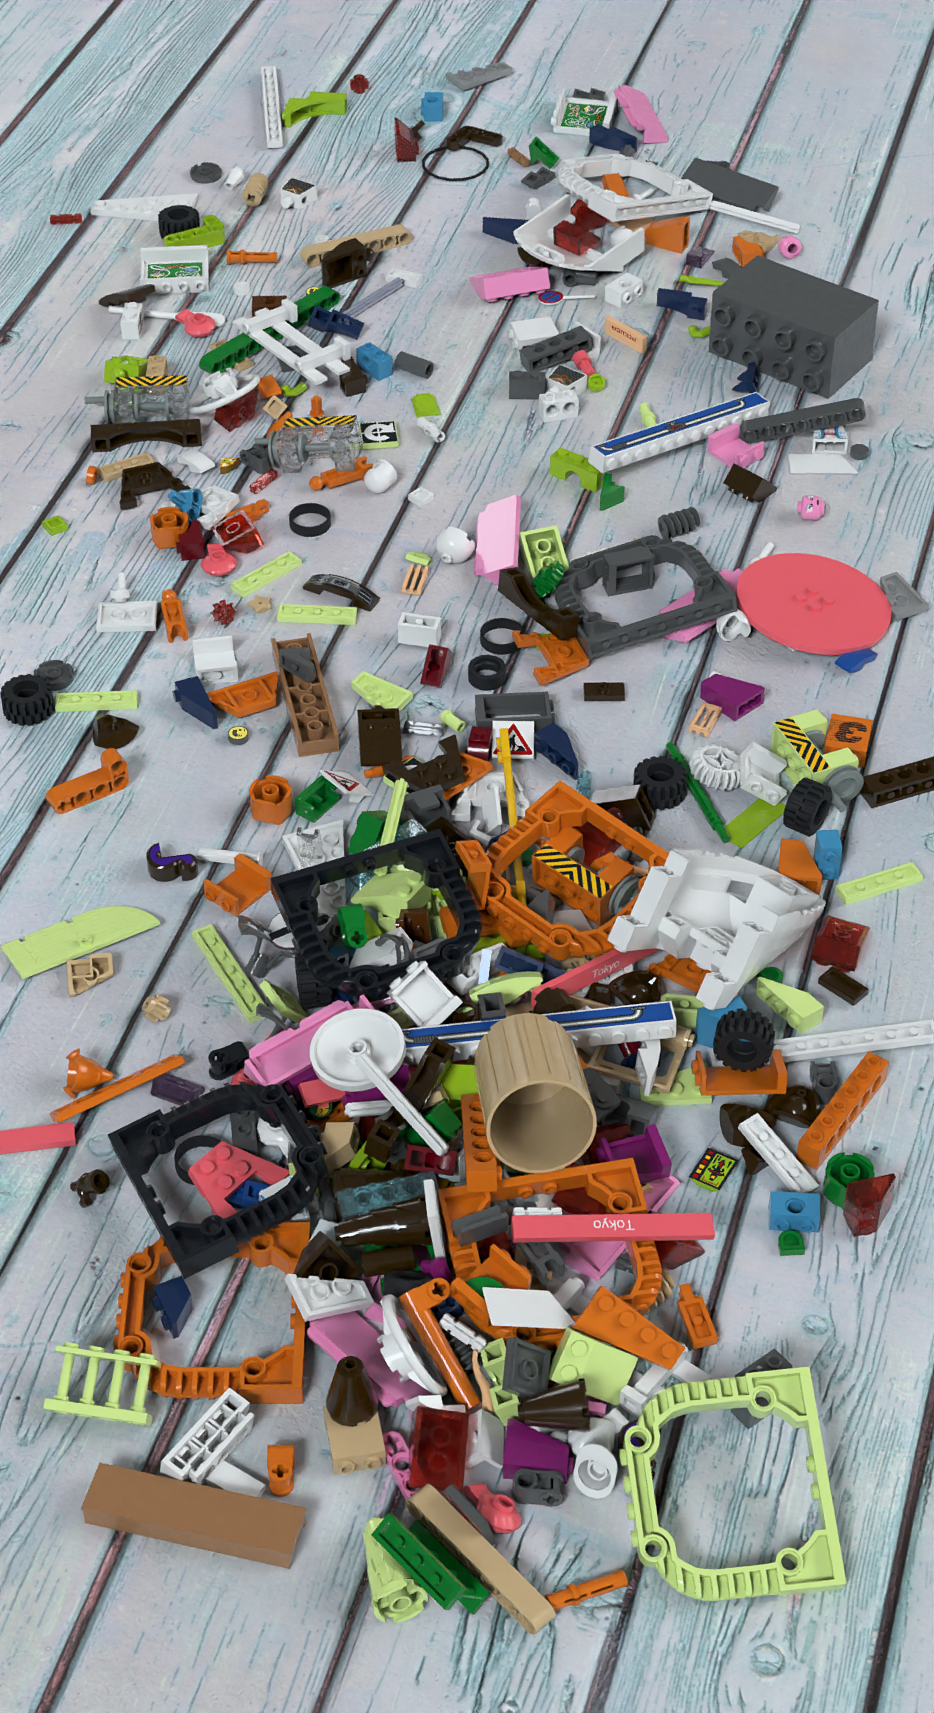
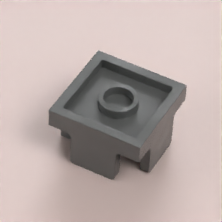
[401,784,451,835]

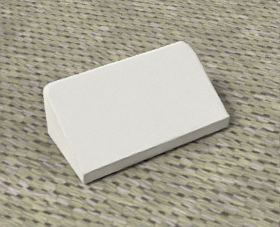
[481,787,502,835]

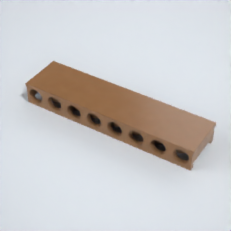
[271,633,340,757]
[81,1463,306,1569]

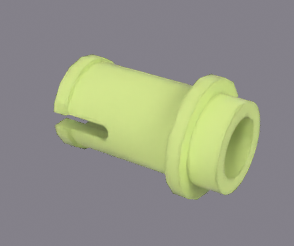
[440,710,466,733]

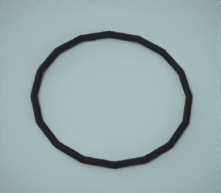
[422,146,489,181]

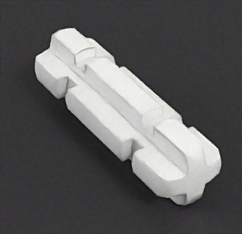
[512,1207,562,1216]
[439,1313,487,1352]

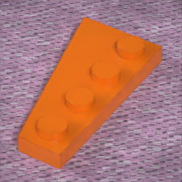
[444,752,493,801]
[571,1286,685,1370]

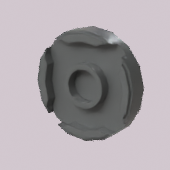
[190,162,222,184]
[34,660,74,691]

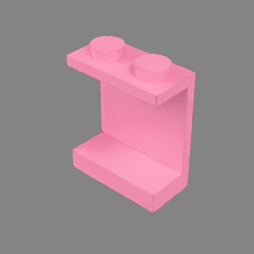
[707,423,765,468]

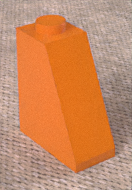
[644,216,690,254]
[778,839,822,895]

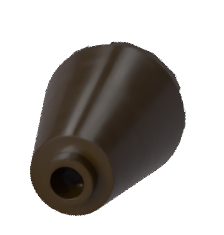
[326,1356,379,1427]
[517,1378,591,1432]

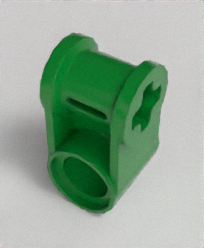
[337,903,367,948]

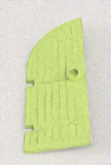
[0,906,161,979]

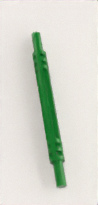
[666,742,730,843]

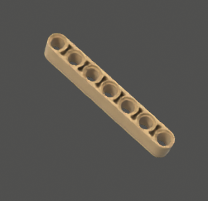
[300,224,412,267]
[405,1484,556,1635]

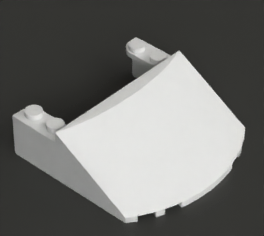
[513,194,644,272]

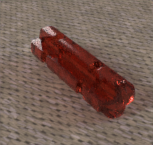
[50,213,82,225]
[249,468,278,494]

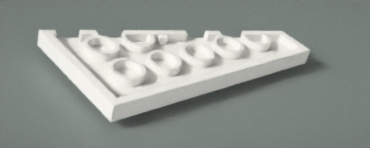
[90,193,198,221]
[282,819,346,915]

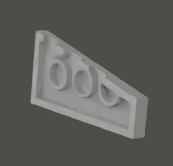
[446,62,512,91]

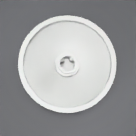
[310,1009,406,1092]

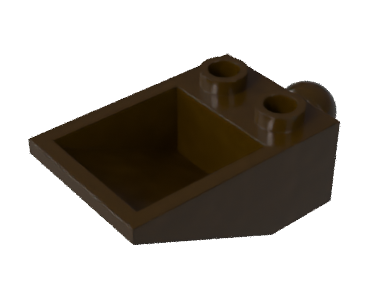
[321,238,375,289]
[357,705,403,767]

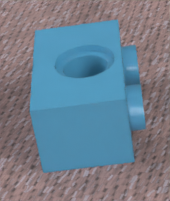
[421,92,443,122]
[356,342,392,381]
[813,830,842,880]
[769,1191,820,1233]

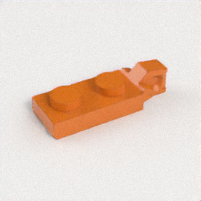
[219,499,269,532]
[677,1283,718,1349]

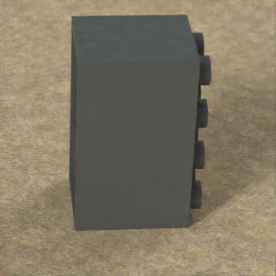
[708,255,879,399]

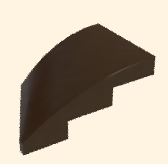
[99,284,155,308]

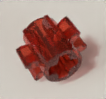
[350,74,369,94]
[210,600,236,625]

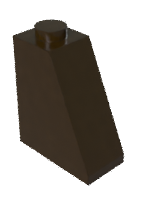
[591,784,656,831]

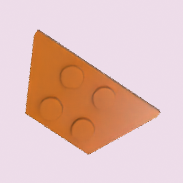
[207,671,278,718]

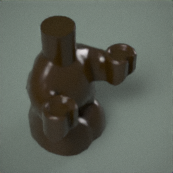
[70,1169,110,1208]

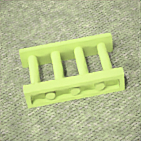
[43,1342,162,1426]

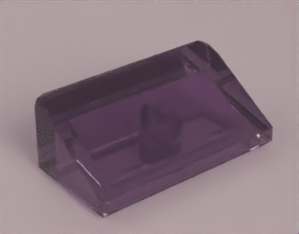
[150,1073,205,1106]

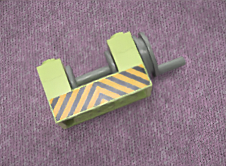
[770,709,864,812]

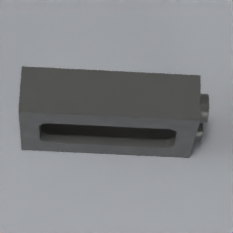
[475,691,555,734]

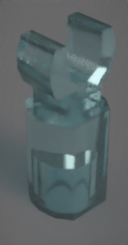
[576,770,592,800]

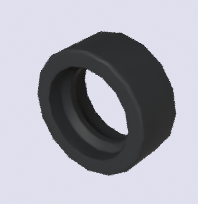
[468,655,506,691]
[383,1270,432,1298]

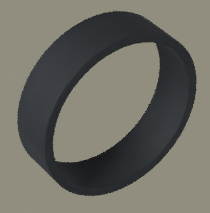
[289,503,331,537]
[480,618,524,655]
[174,1135,221,1185]

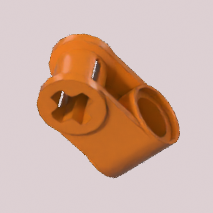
[267,1444,295,1497]

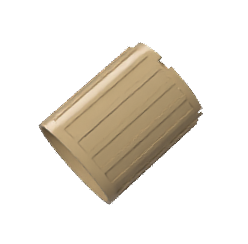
[474,1013,597,1173]

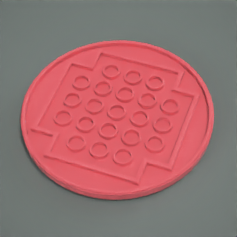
[736,553,892,655]

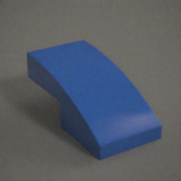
[835,648,877,673]
[226,1180,270,1209]

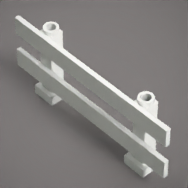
[232,299,350,385]
[518,1277,710,1419]

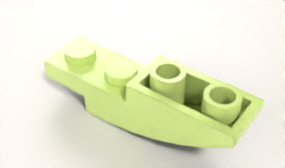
[455,971,543,1013]

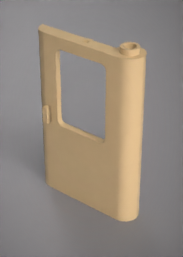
[569,995,696,1094]

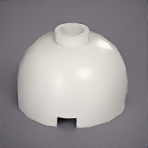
[436,526,475,563]

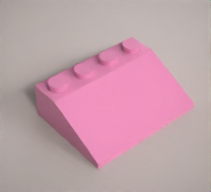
[469,266,550,302]

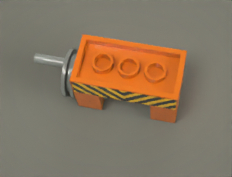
[532,827,640,926]

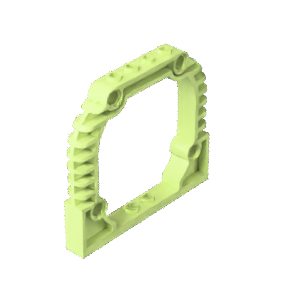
[619,1366,847,1601]

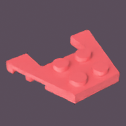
[188,1141,290,1219]

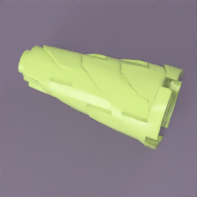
[363,1517,428,1623]

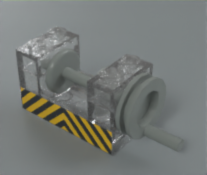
[85,375,190,424]
[255,415,363,473]

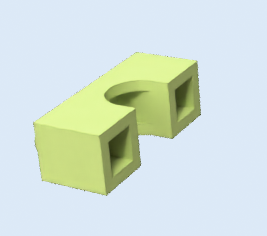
[480,1337,523,1426]

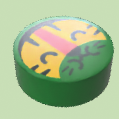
[307,1103,332,1120]

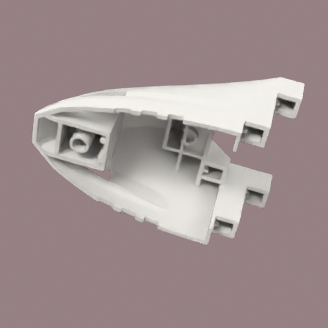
[607,849,826,1010]

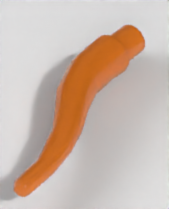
[364,755,414,779]

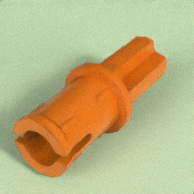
[310,395,324,431]

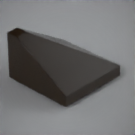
[741,1147,769,1175]

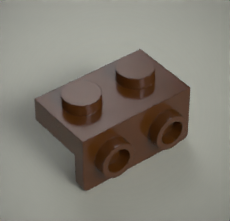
[395,908,432,944]

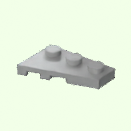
[880,572,929,621]

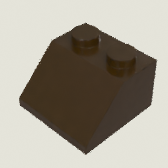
[723,463,777,503]
[293,1231,363,1281]

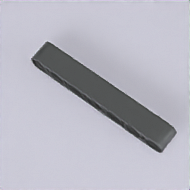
[741,398,866,444]

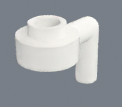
[110,572,130,602]

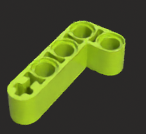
[164,215,225,248]

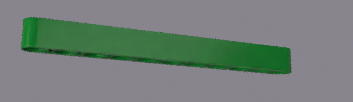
[199,286,340,374]

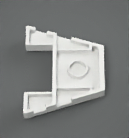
[161,485,240,530]
[451,772,529,821]

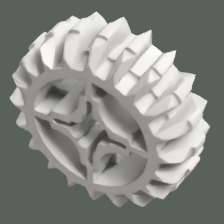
[689,744,740,791]

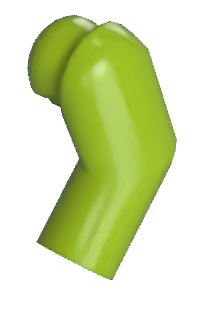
[688,325,710,338]
[280,382,307,397]

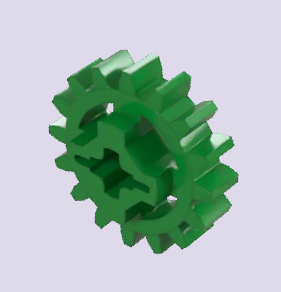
[531,561,565,599]

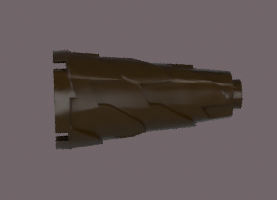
[333,1168,430,1218]
[334,1195,433,1246]

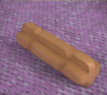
[507,147,530,168]

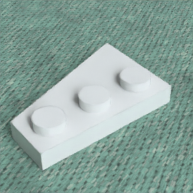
[285,1274,374,1322]

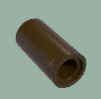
[361,1245,415,1278]

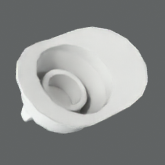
[573,1443,618,1499]

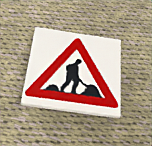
[492,721,534,759]
[319,770,374,803]

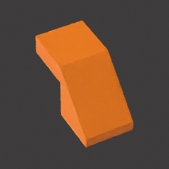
[256,375,282,400]

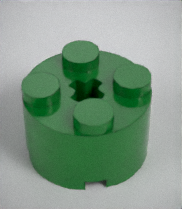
[823,1152,875,1212]

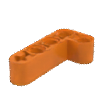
[45,748,129,814]

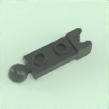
[505,1206,566,1285]

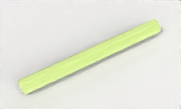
[374,778,408,877]

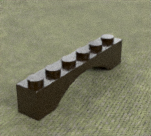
[91,419,202,453]
[498,567,579,641]
[364,1038,456,1164]

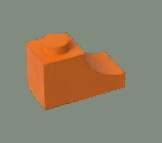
[732,236,764,268]

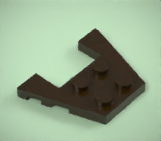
[120,462,191,510]
[382,734,465,791]

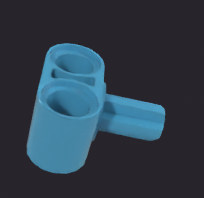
[168,488,203,523]

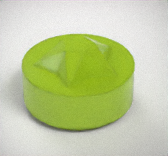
[587,374,606,392]

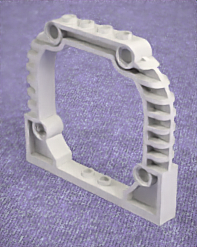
[558,154,713,222]

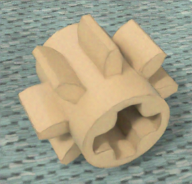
[142,993,171,1023]

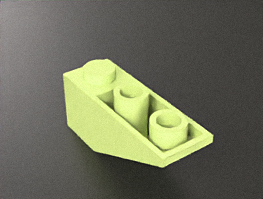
[756,977,824,1034]

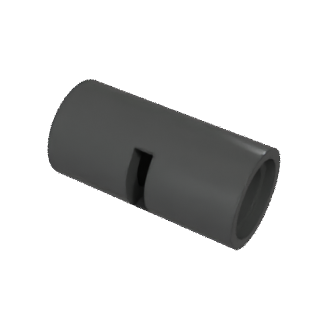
[395,351,434,379]

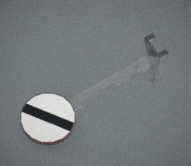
[268,827,324,951]

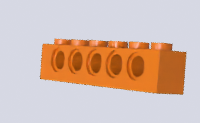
[796,1052,889,1170]
[461,1094,502,1193]

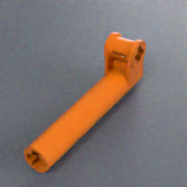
[398,1278,481,1411]

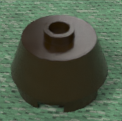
[529,987,576,1015]

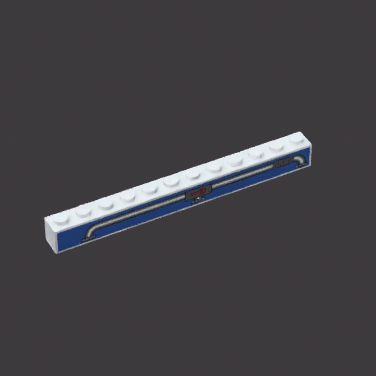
[588,392,770,473]
[402,1001,676,1066]

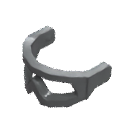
[374,933,410,964]

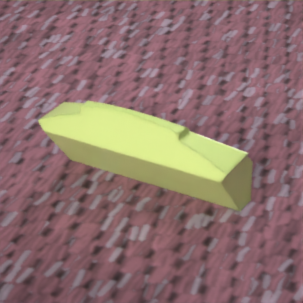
[405,551,433,566]

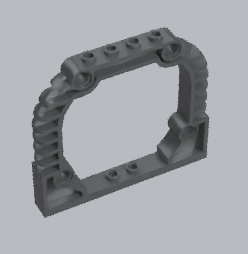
[555,535,737,659]

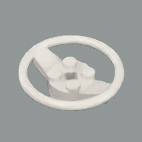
[188,368,260,414]
[377,1294,448,1397]

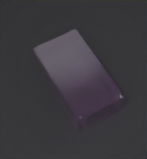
[686,246,715,268]

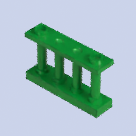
[371,1513,491,1615]

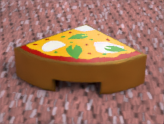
[220,458,240,474]

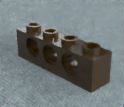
[860,756,934,808]

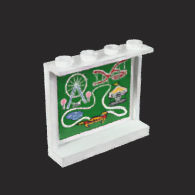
[551,88,618,136]
[140,245,209,295]

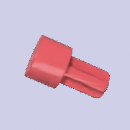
[572,350,595,378]

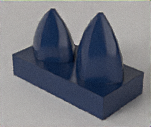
[732,362,761,394]

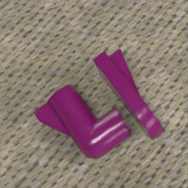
[420,1257,454,1292]

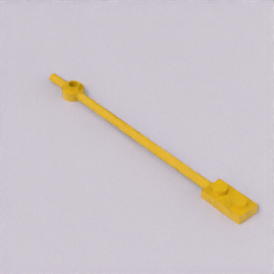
[496,728,527,906]

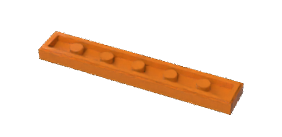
[50,1054,185,1123]

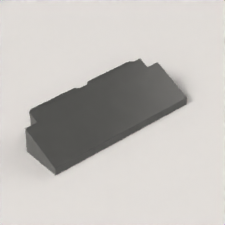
[681,157,779,212]

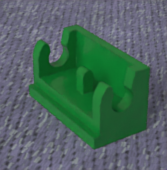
[295,775,340,823]

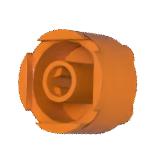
[150,507,189,549]
[249,775,293,825]

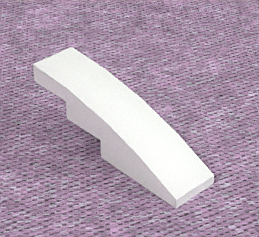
[635,1039,660,1096]

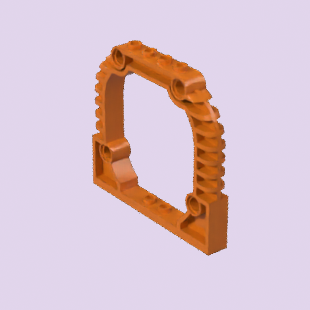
[485,780,669,961]
[437,1158,662,1351]
[114,1222,311,1404]

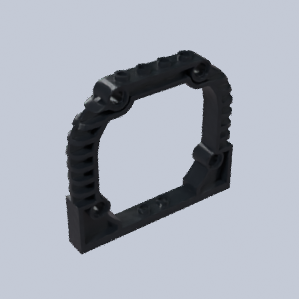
[270,829,482,1002]
[107,1082,328,1279]

